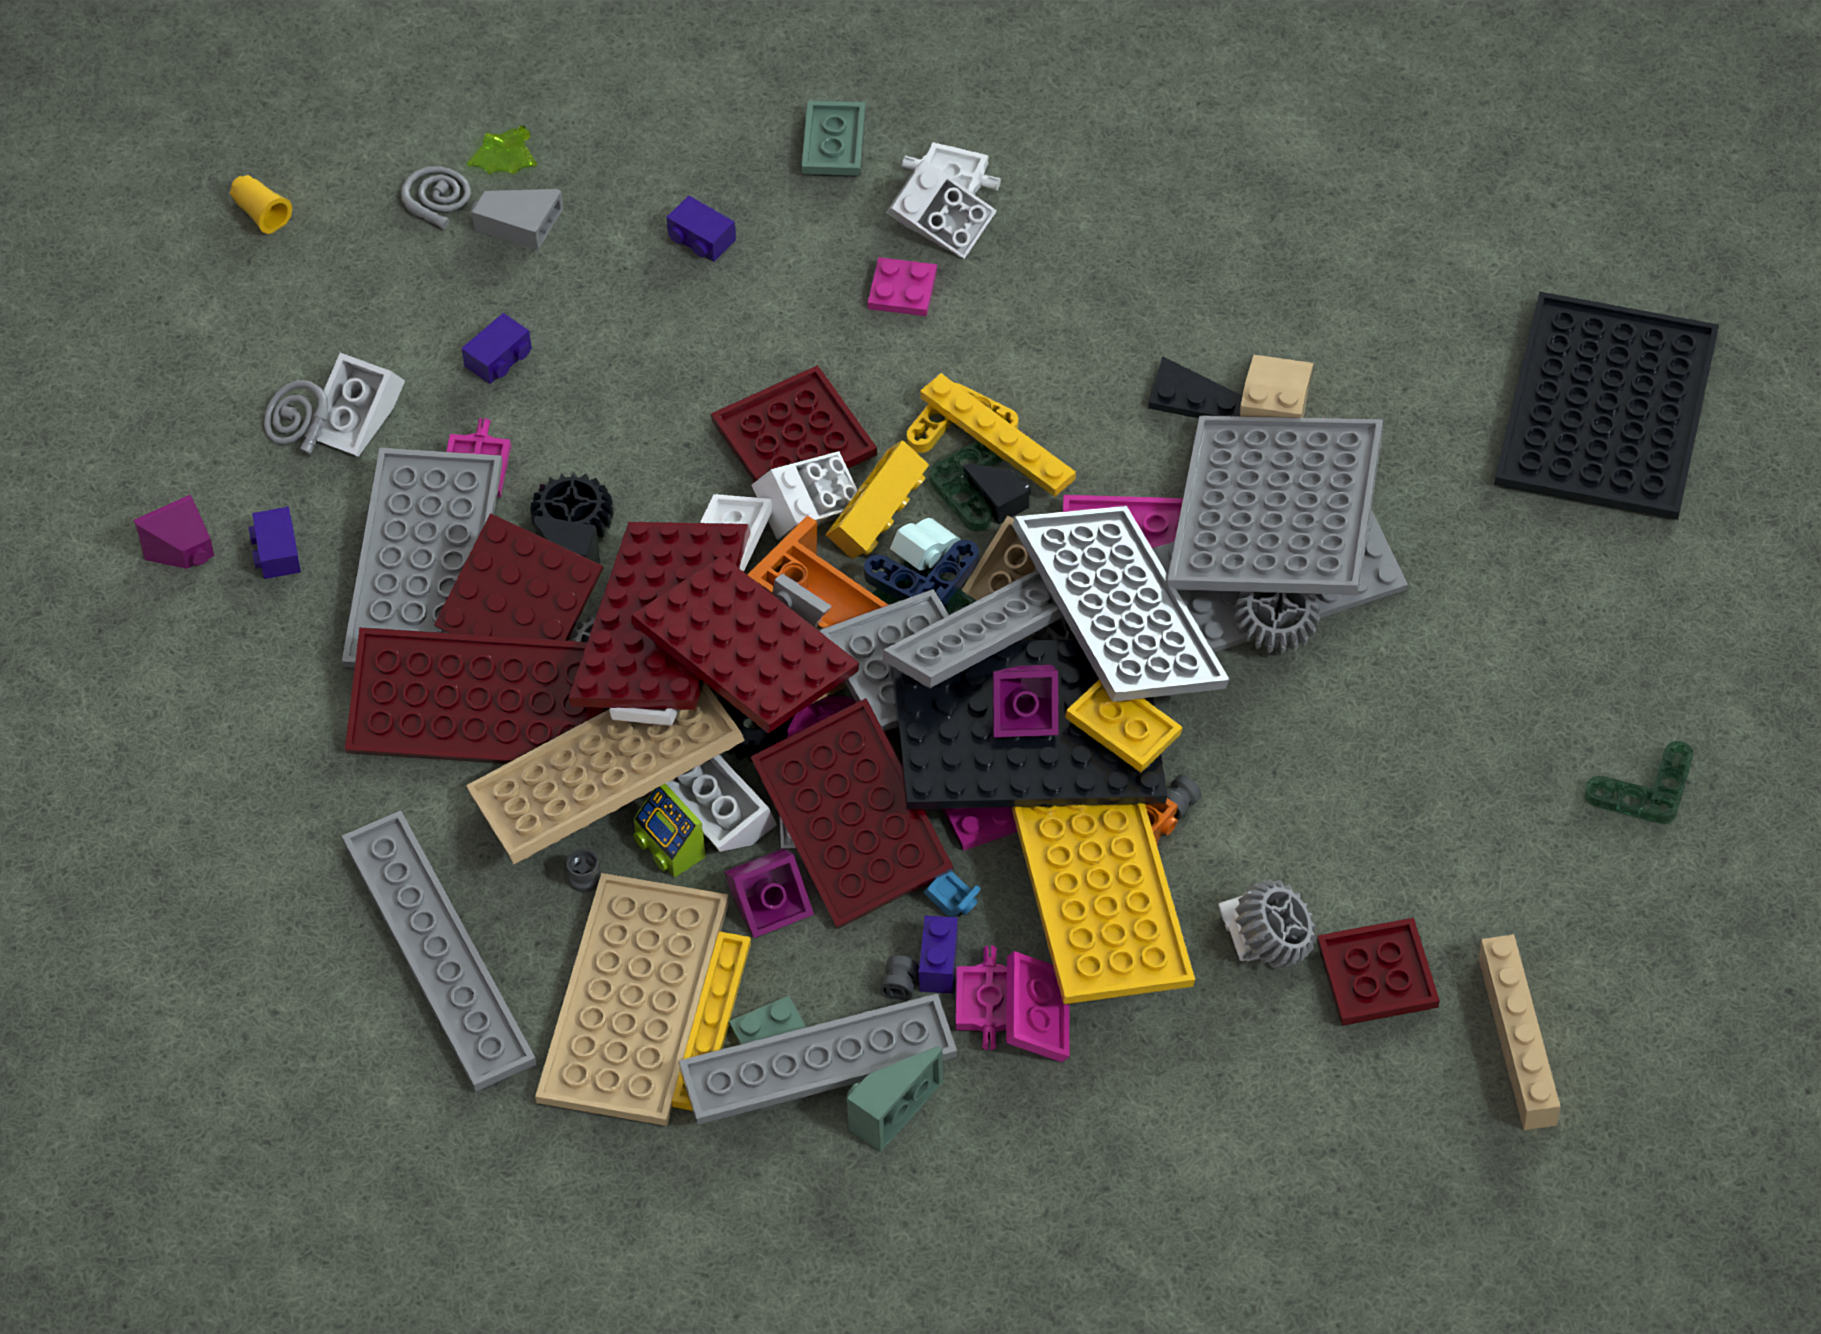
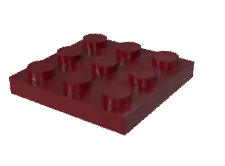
[1317,917,1440,1026]

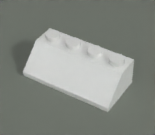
[666,755,777,852]

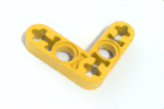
[907,383,1018,453]

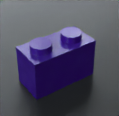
[666,195,736,262]
[461,313,532,384]
[248,507,301,579]
[919,915,958,994]

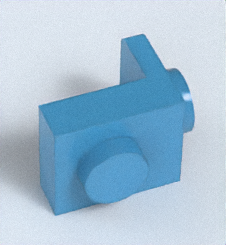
[923,871,981,917]

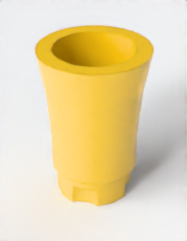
[229,175,292,234]

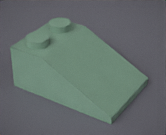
[846,1046,944,1153]

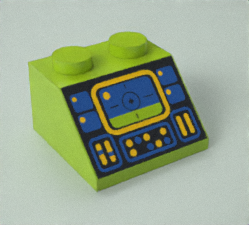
[633,783,706,878]

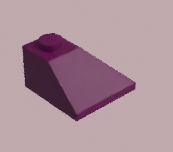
[134,495,215,569]
[993,665,1059,737]

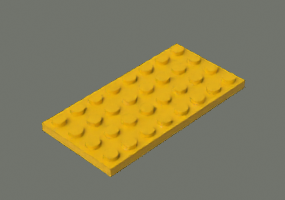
[1011,803,1195,1004]

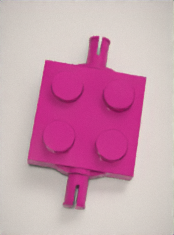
[446,418,511,498]
[956,946,1007,1050]

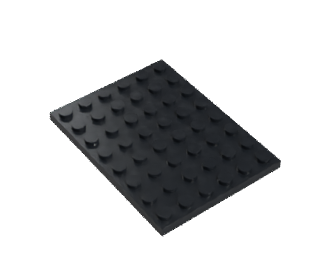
[1494,292,1719,520]
[890,639,1167,810]

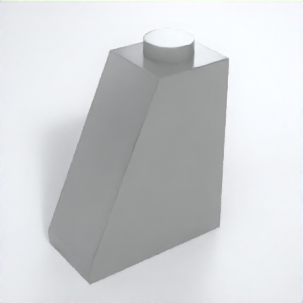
[470,189,564,250]

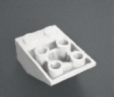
[886,160,997,259]
[751,452,858,540]

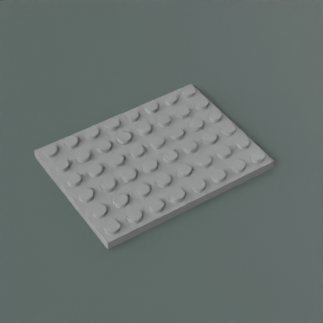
[1167,416,1383,595]

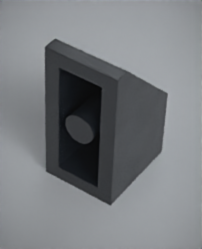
[964,464,1031,525]

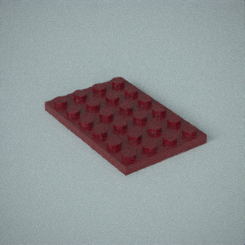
[631,555,860,733]
[751,698,955,929]

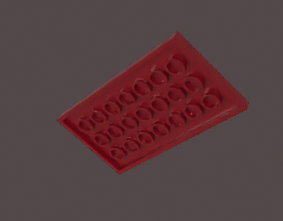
[569,522,750,710]
[345,627,606,764]

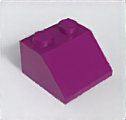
[724,848,814,938]

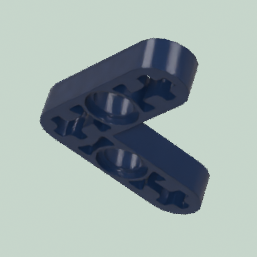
[864,540,979,606]

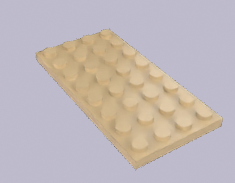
[466,682,745,864]
[535,873,729,1126]

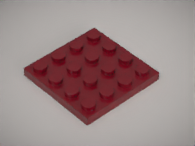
[711,365,877,483]
[434,513,604,641]

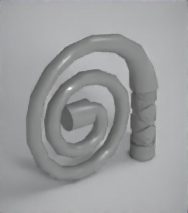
[401,166,471,229]
[264,380,328,454]

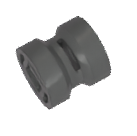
[1166,774,1202,820]
[566,849,601,893]
[880,955,919,1001]

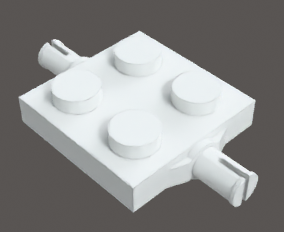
[902,142,1001,195]

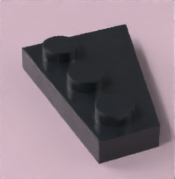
[1148,356,1242,419]

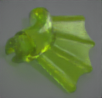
[467,125,537,174]

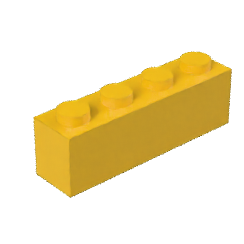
[826,440,929,559]

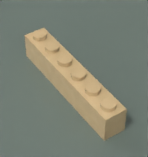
[1479,934,1560,1130]

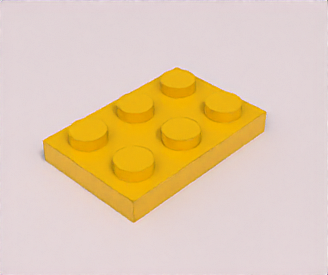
[1065,679,1183,772]

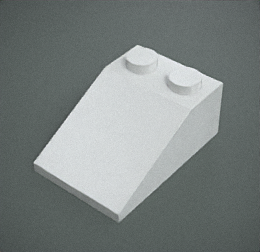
[305,353,405,457]

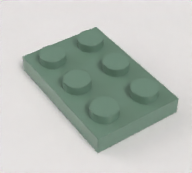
[802,101,866,176]
[729,996,806,1045]

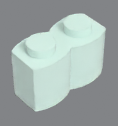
[890,518,961,570]

